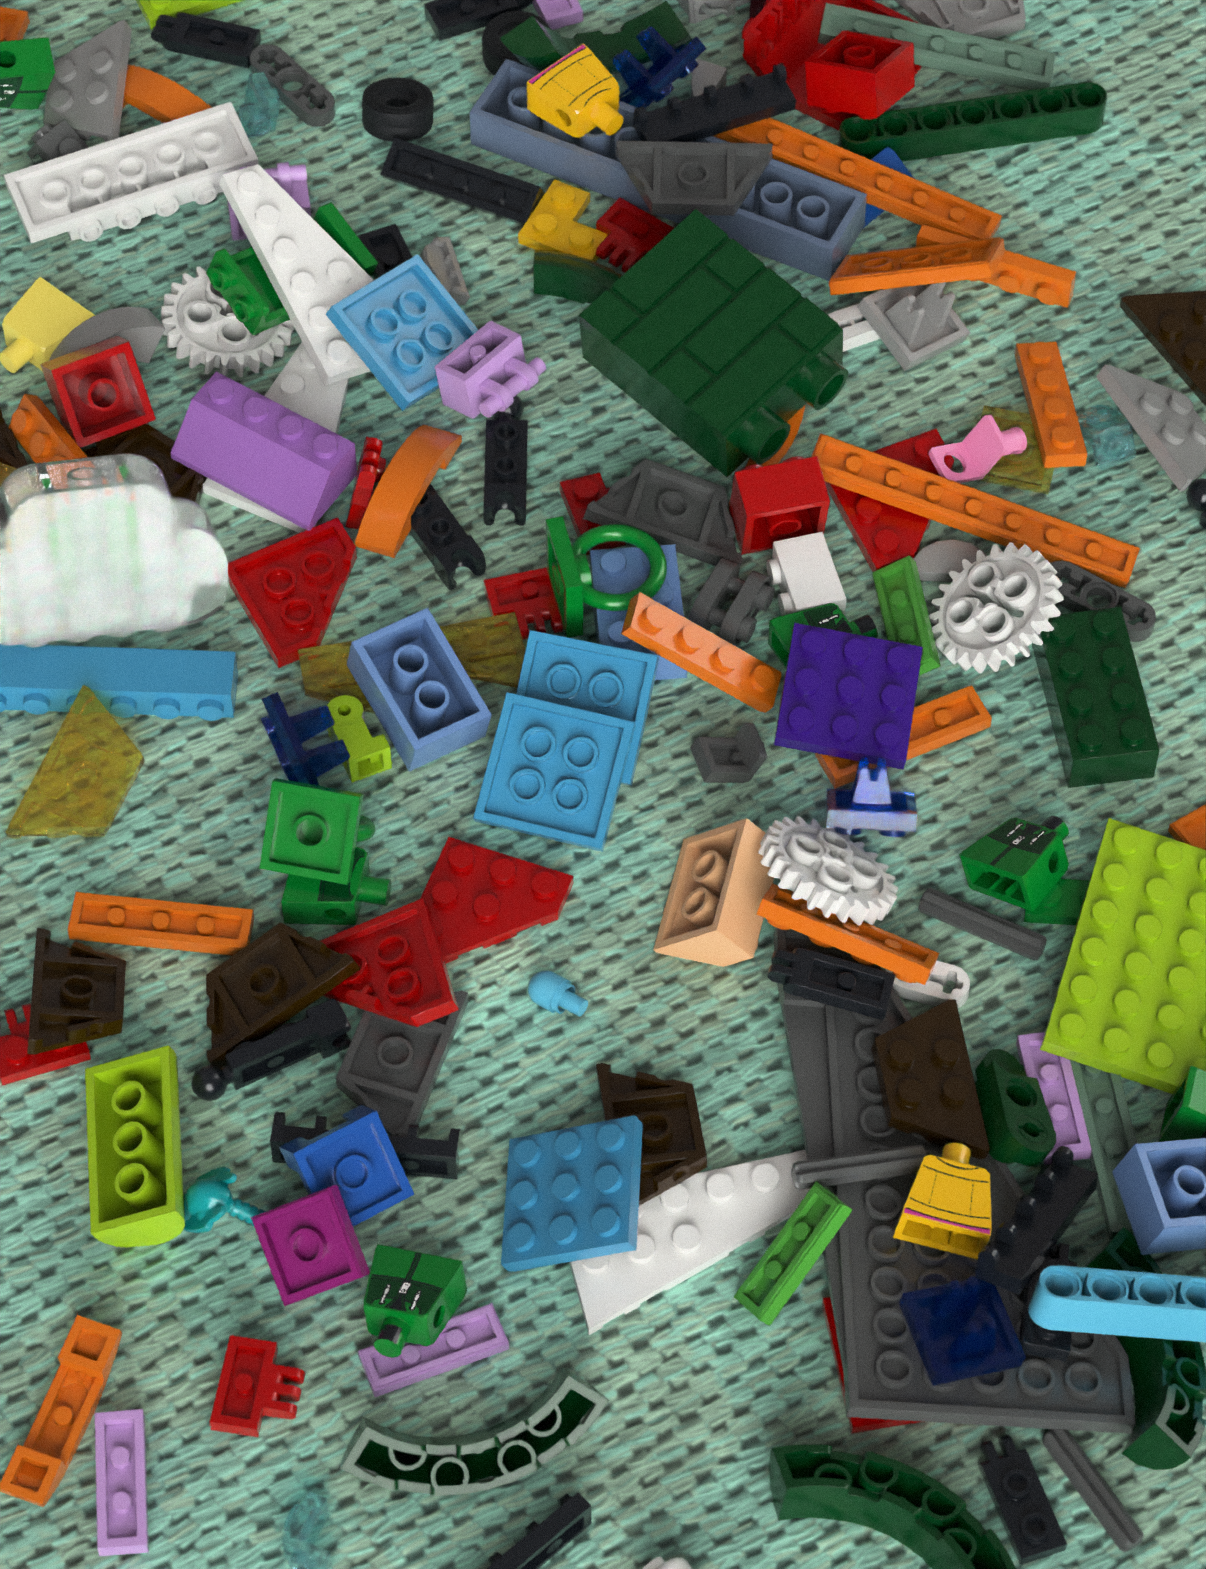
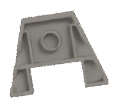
[895,0,1026,39]

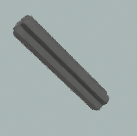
[918,888,1047,961]
[791,1145,927,1190]
[1043,1429,1144,1552]

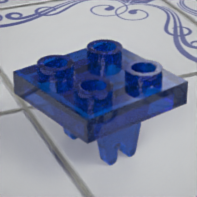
[612,26,706,108]
[261,692,350,786]
[826,756,917,837]
[899,1276,1026,1386]

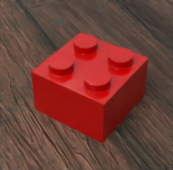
[805,30,915,119]
[40,335,156,448]
[729,456,830,555]

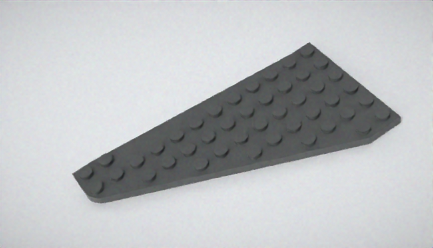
[773,927,1136,1434]

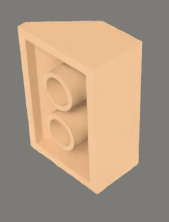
[653,818,774,967]

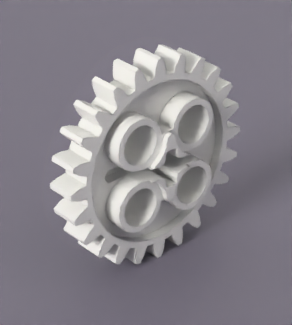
[161,266,294,377]
[929,542,1064,673]
[758,816,899,925]

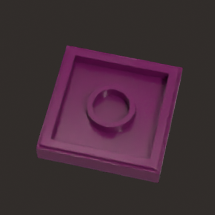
[251,1184,370,1307]

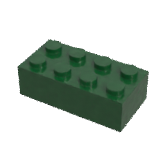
[1032,607,1160,788]

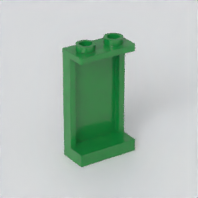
[206,202,378,336]

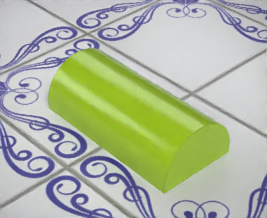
[85,1045,185,1248]

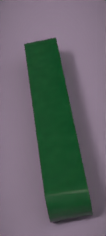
[838,82,1107,162]

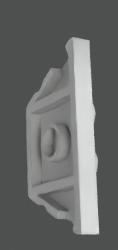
[43,20,132,142]
[1096,365,1206,491]

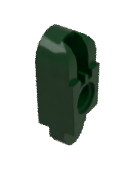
[975,1049,1056,1168]

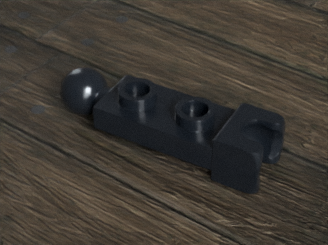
[484,395,528,526]
[384,469,486,590]
[191,999,351,1101]

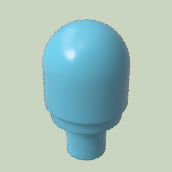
[528,971,588,1017]

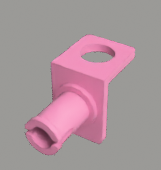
[928,414,1027,483]

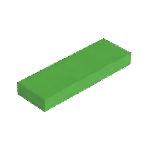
[872,555,941,676]
[734,1181,853,1326]

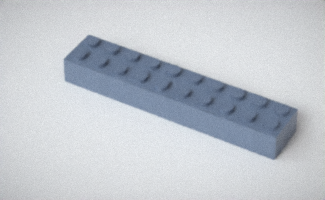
[470,59,867,281]

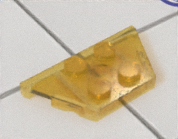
[5,685,145,839]

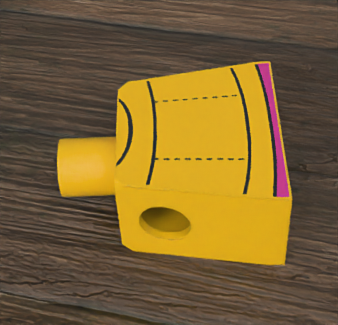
[527,43,624,138]
[893,1143,992,1259]

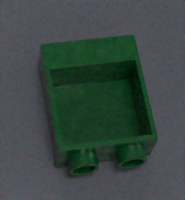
[579,209,848,477]

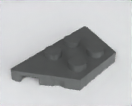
[616,141,772,216]
[583,458,743,566]
[336,991,469,1137]

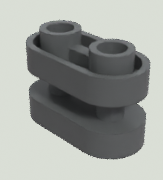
[688,558,775,647]

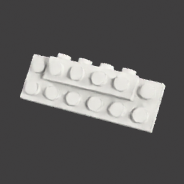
[4,102,259,244]

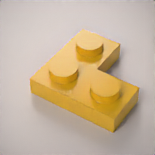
[518,179,608,262]

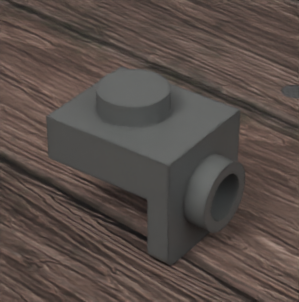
[26,119,89,162]
[690,723,767,783]

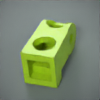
[325,695,392,783]

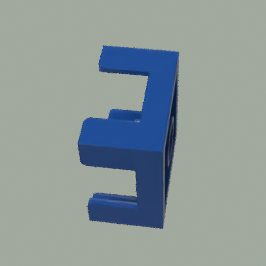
[279,1105,415,1226]

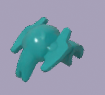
[183,1166,266,1233]

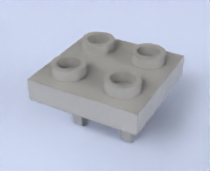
[857,282,970,371]

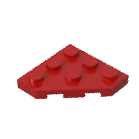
[825,429,954,572]
[222,517,357,668]
[420,837,574,964]
[320,898,459,1027]

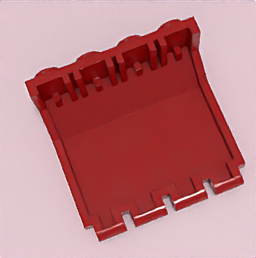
[741,0,922,131]

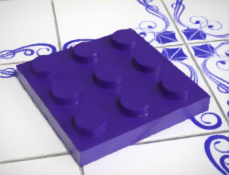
[774,623,923,770]

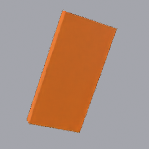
[829,237,1005,295]

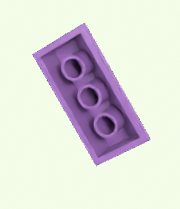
[171,371,357,531]

